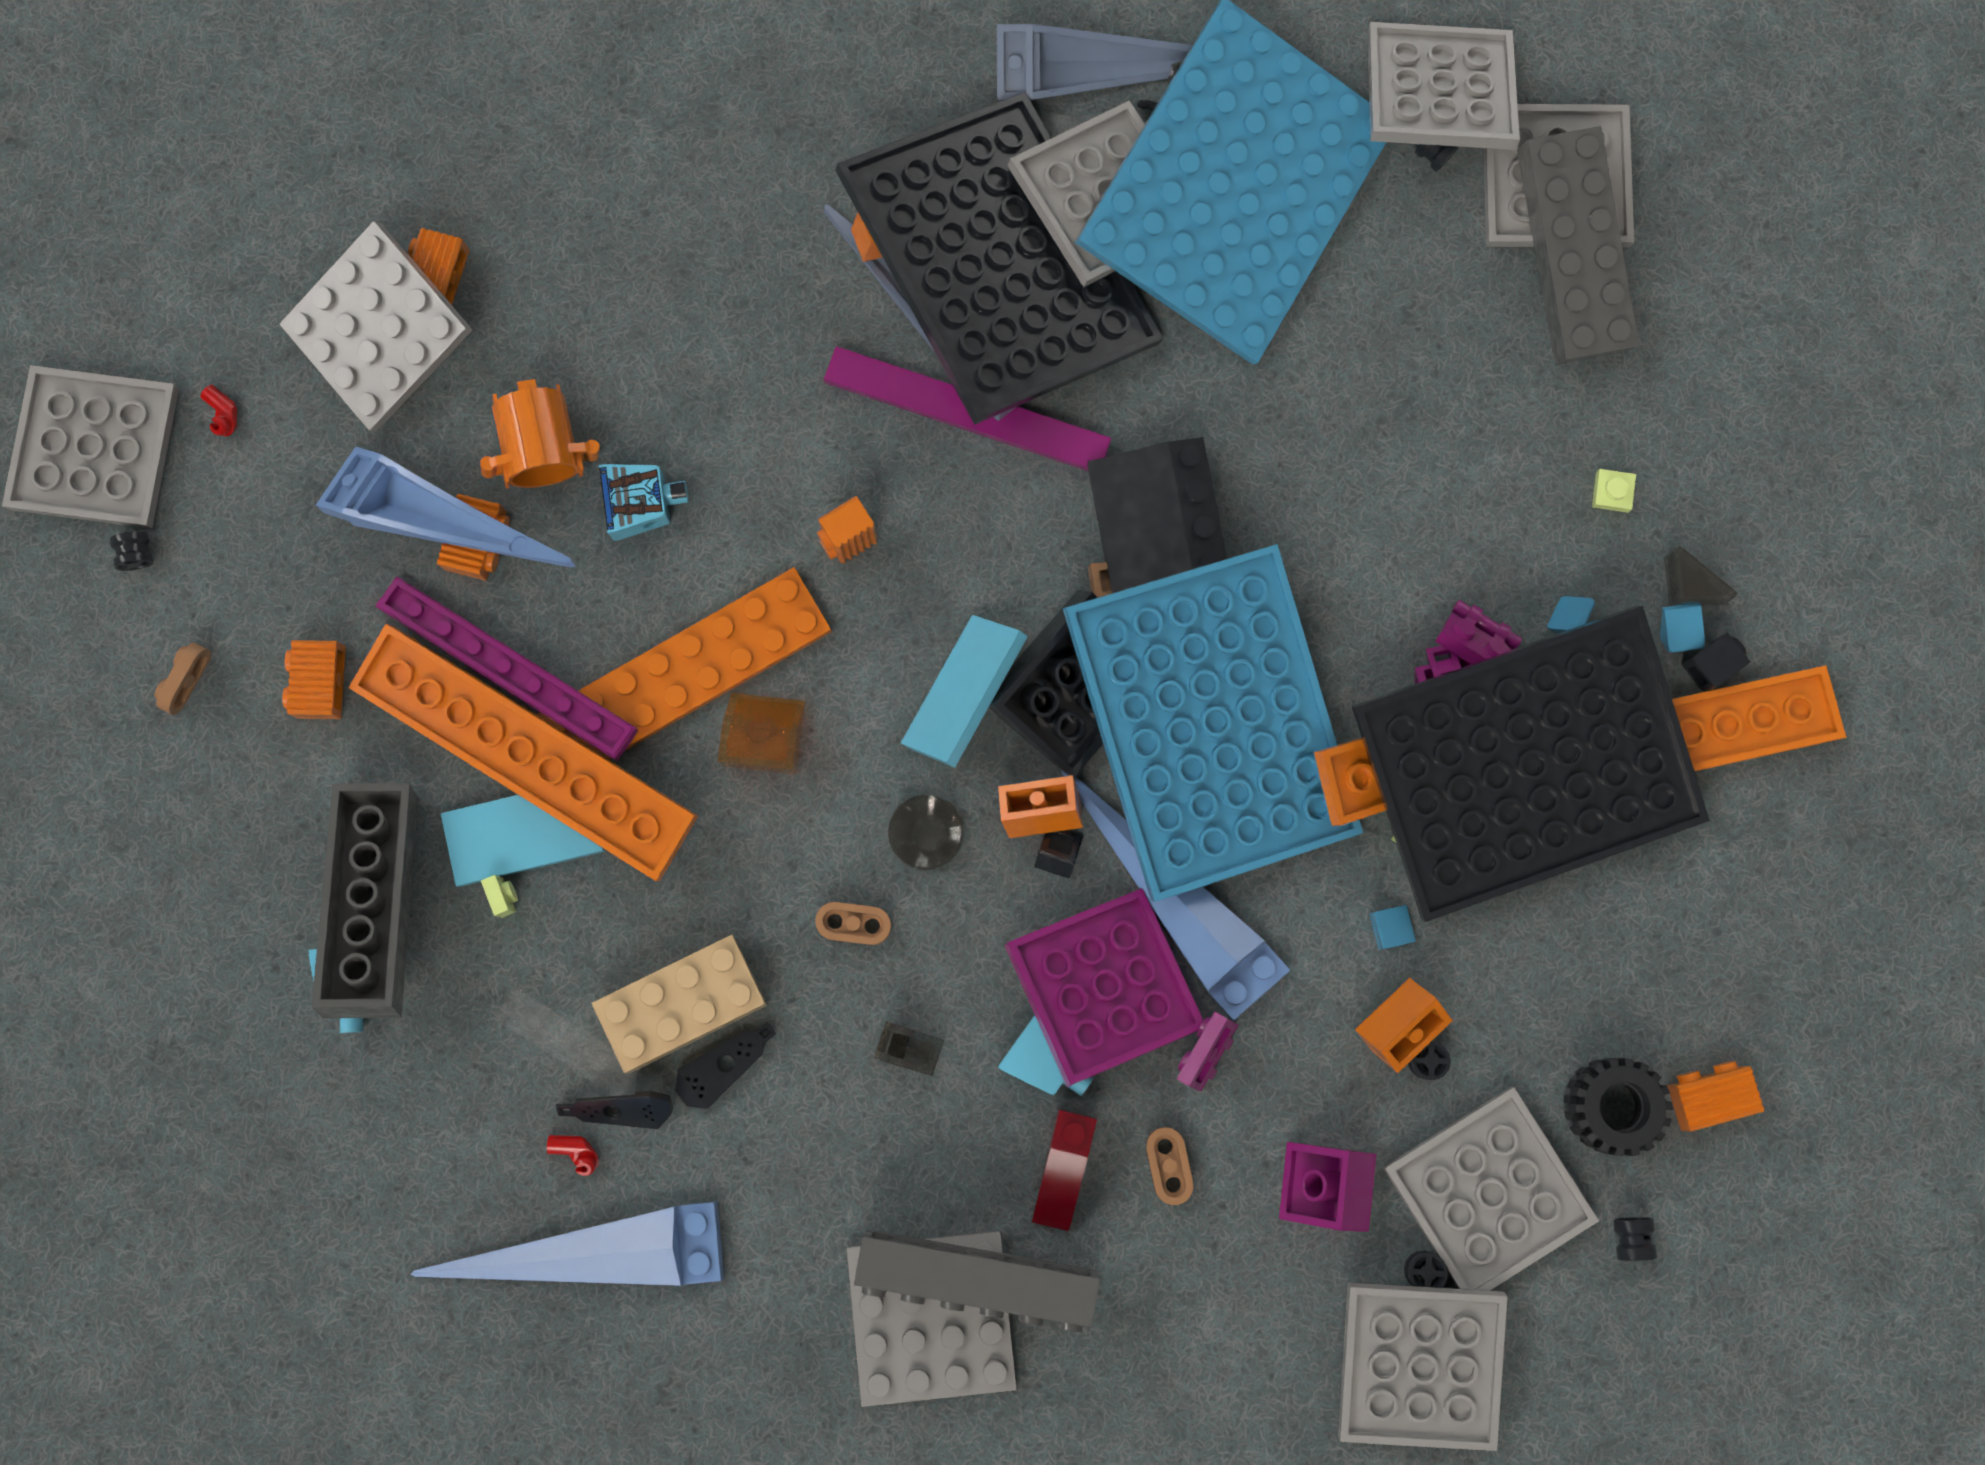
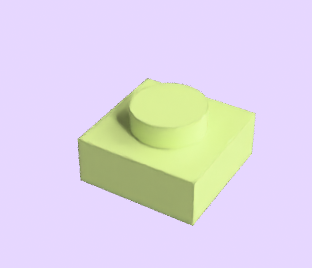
[1592,469,1636,513]
[481,875,518,918]

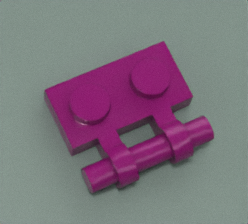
[1435,599,1523,664]
[1177,1011,1239,1092]

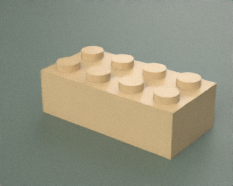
[591,935,767,1074]

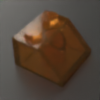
[717,693,806,775]

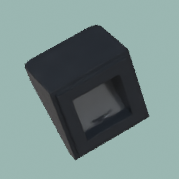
[1034,830,1084,879]

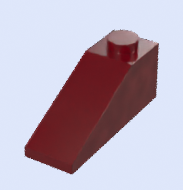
[1032,1109,1097,1231]

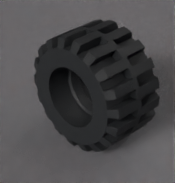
[1563,1058,1673,1157]

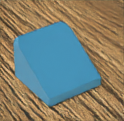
[1547,596,1595,634]
[1660,603,1705,653]
[1369,905,1416,950]

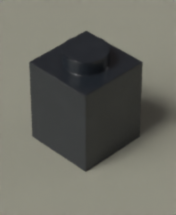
[1681,632,1751,692]

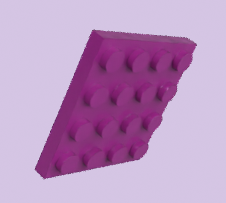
[1005,888,1204,1087]

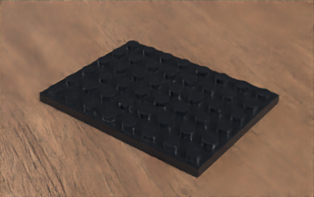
[835,92,1163,425]
[1352,605,1710,922]

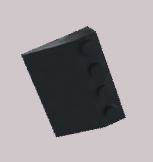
[1087,437,1227,594]
[989,590,1103,777]

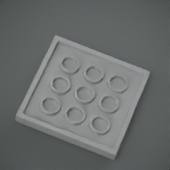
[1368,22,1520,150]
[1007,100,1145,287]
[1483,104,1634,248]
[280,221,473,432]
[2,365,179,529]
[1382,1087,1599,1291]
[847,1231,1016,1407]
[1338,1283,1508,1451]

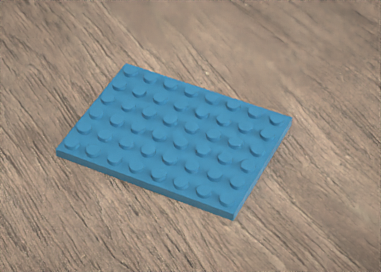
[1074,0,1386,365]
[1063,544,1363,902]

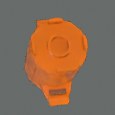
[480,379,600,489]

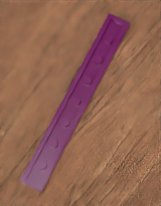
[824,346,1111,471]
[375,576,638,762]

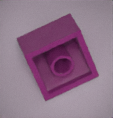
[1279,1142,1377,1232]

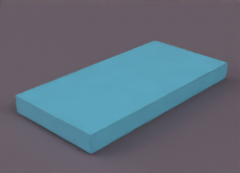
[901,615,1028,768]
[441,795,605,887]

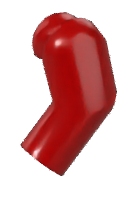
[200,385,237,436]
[547,1135,599,1176]

